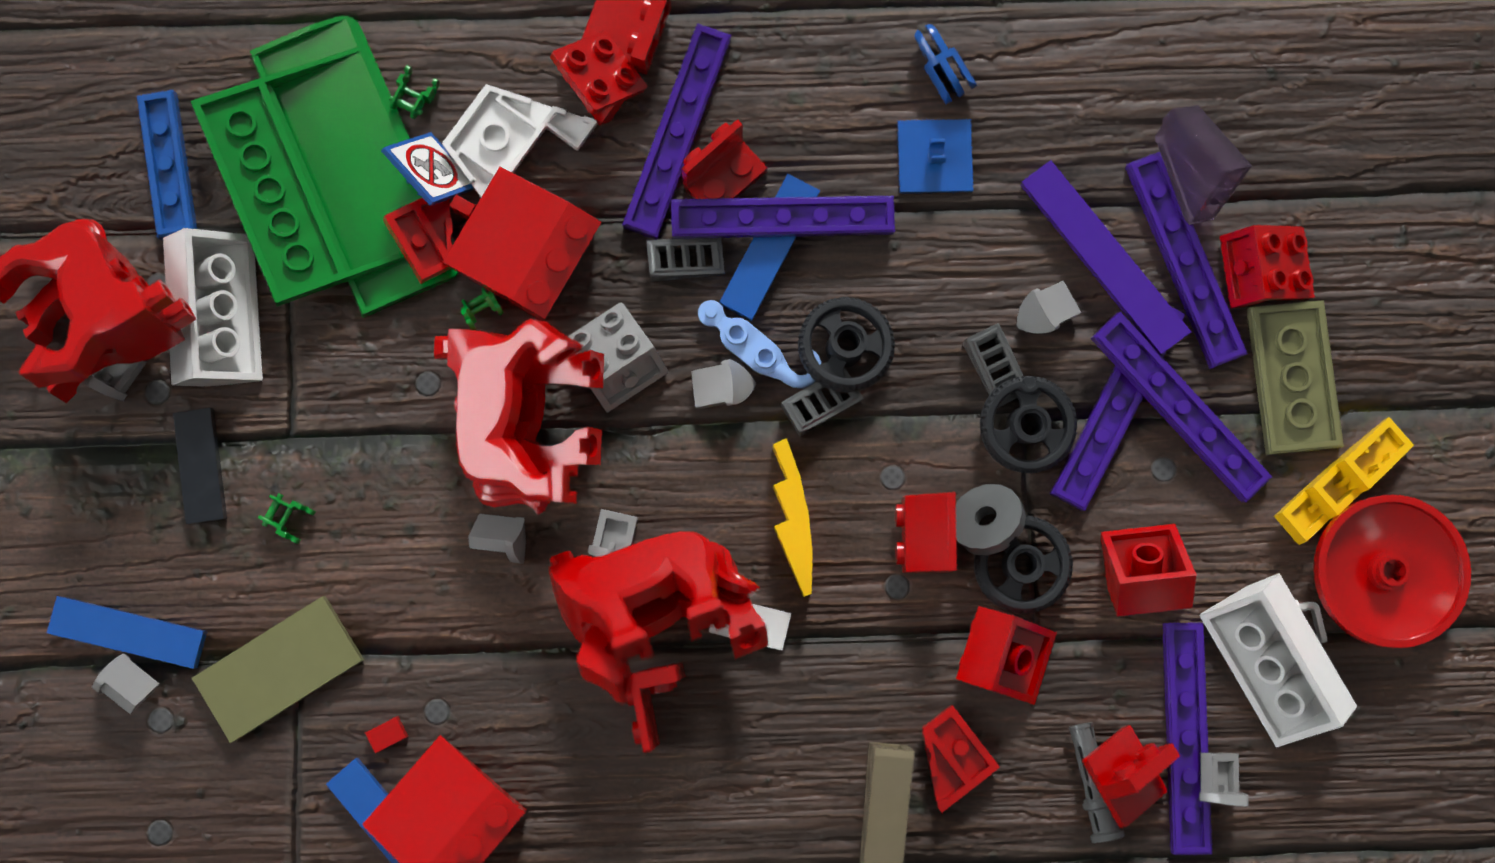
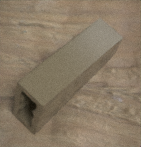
[860,742,914,863]

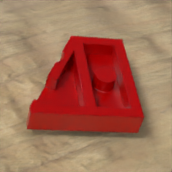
[383,198,453,284]
[921,705,1000,813]

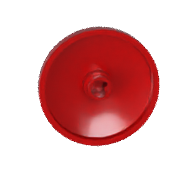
[1313,495,1471,648]

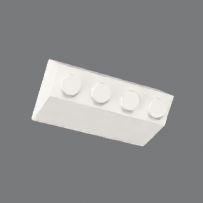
[163,228,263,386]
[1199,573,1357,747]

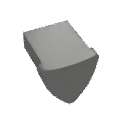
[1016,281,1081,333]
[691,359,756,408]
[84,361,147,401]
[587,509,638,557]
[468,514,526,564]
[91,653,159,714]
[1200,753,1249,807]

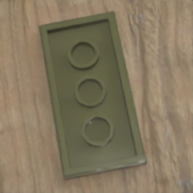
[1247,300,1344,455]
[192,596,364,743]

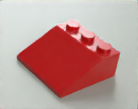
[442,167,601,320]
[362,735,527,863]

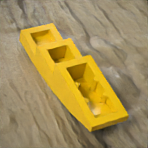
[1274,417,1414,545]
[772,438,813,597]

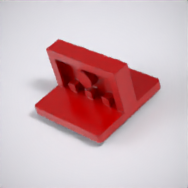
[550,30,647,126]
[1082,725,1180,828]

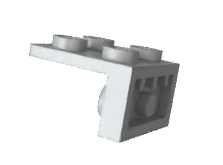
[568,303,669,413]

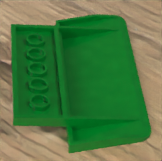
[191,16,459,318]

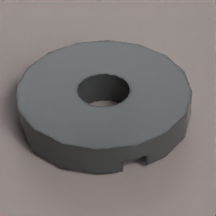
[956,484,1026,555]

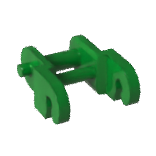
[389,65,440,119]
[460,287,504,331]
[258,493,316,544]

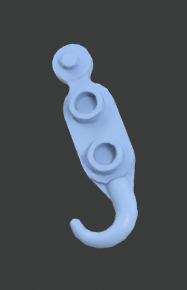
[698,300,822,388]

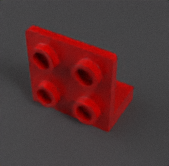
[582,0,671,75]
[681,119,768,199]
[1220,225,1315,308]
[627,662,686,753]

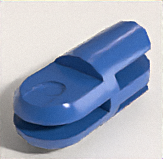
[914,24,978,105]

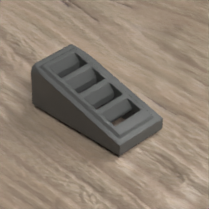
[647,238,725,282]
[962,323,1023,408]
[781,367,864,437]

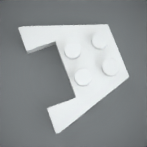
[442,84,597,197]

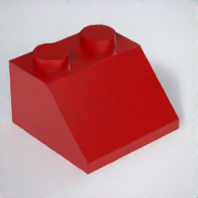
[895,493,957,573]
[1101,524,1197,617]
[956,606,1057,705]

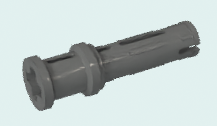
[1069,722,1125,843]

